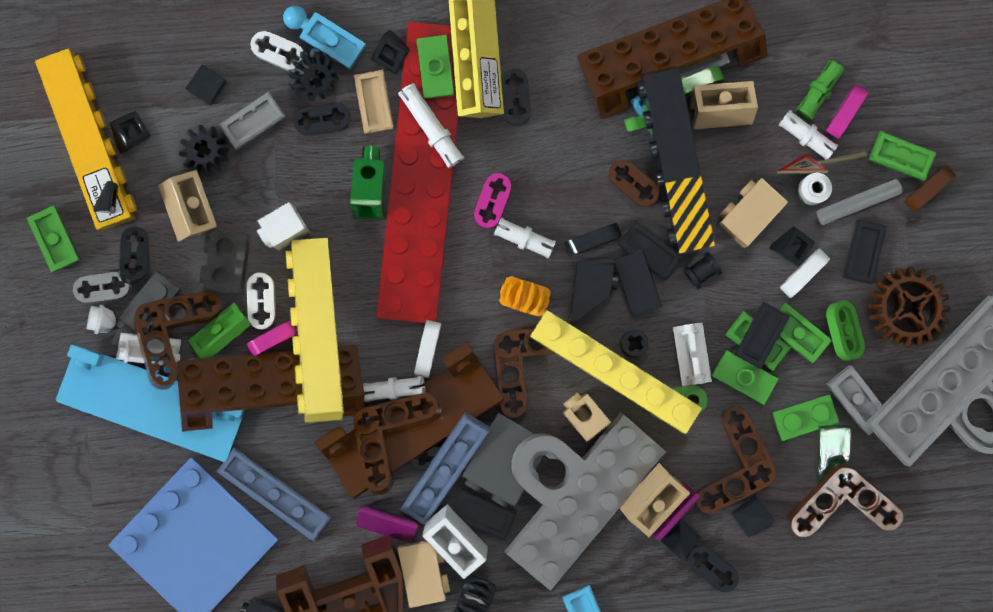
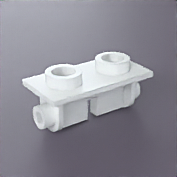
[673,323,712,386]
[116,333,181,365]

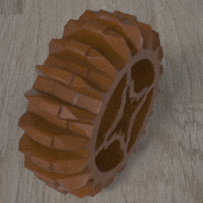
[868,267,951,348]

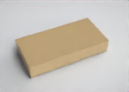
[354,70,394,135]

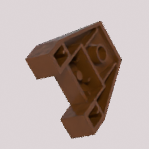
[276,535,403,612]

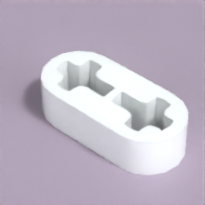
[251,31,303,71]
[780,248,830,298]
[247,272,276,330]
[414,320,441,379]

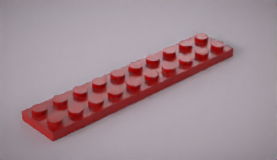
[376,22,459,323]

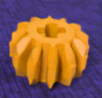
[499,276,551,317]

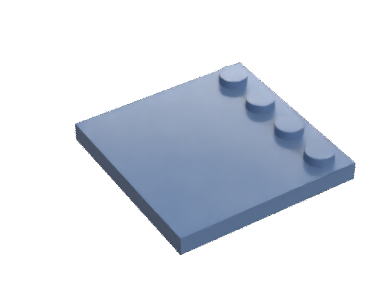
[108,457,279,612]

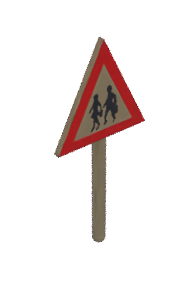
[777,151,868,174]

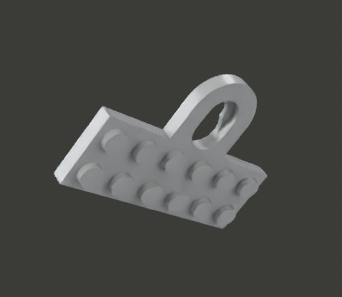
[866,296,993,467]
[504,412,666,591]

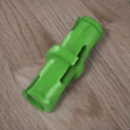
[796,60,845,120]

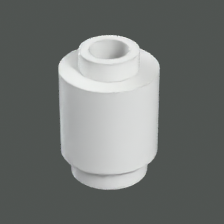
[797,173,832,205]

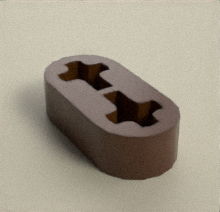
[608,160,659,207]
[904,164,956,212]

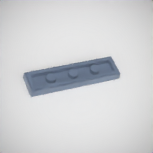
[400,412,491,525]
[217,447,332,542]

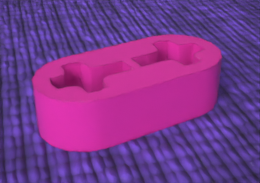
[826,84,869,139]
[474,173,511,229]
[247,320,298,356]

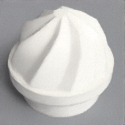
[86,305,116,335]

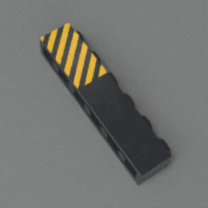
[637,66,715,253]

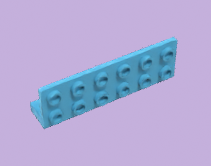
[56,344,246,462]

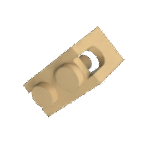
[689,81,758,129]
[158,170,217,242]
[718,178,788,248]
[562,393,611,441]
[620,463,690,537]
[398,540,450,608]

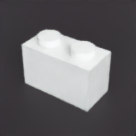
[257,202,310,251]
[423,504,488,579]

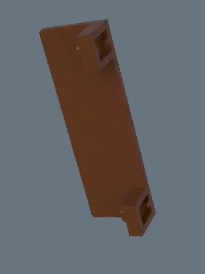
[577,0,768,119]
[314,342,504,499]
[176,345,364,432]

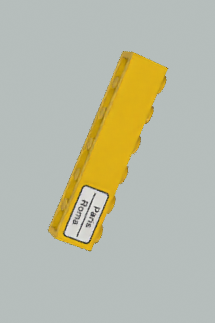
[35,48,137,232]

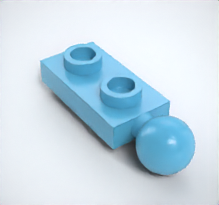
[283,5,366,70]

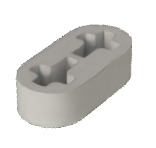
[73,272,132,303]

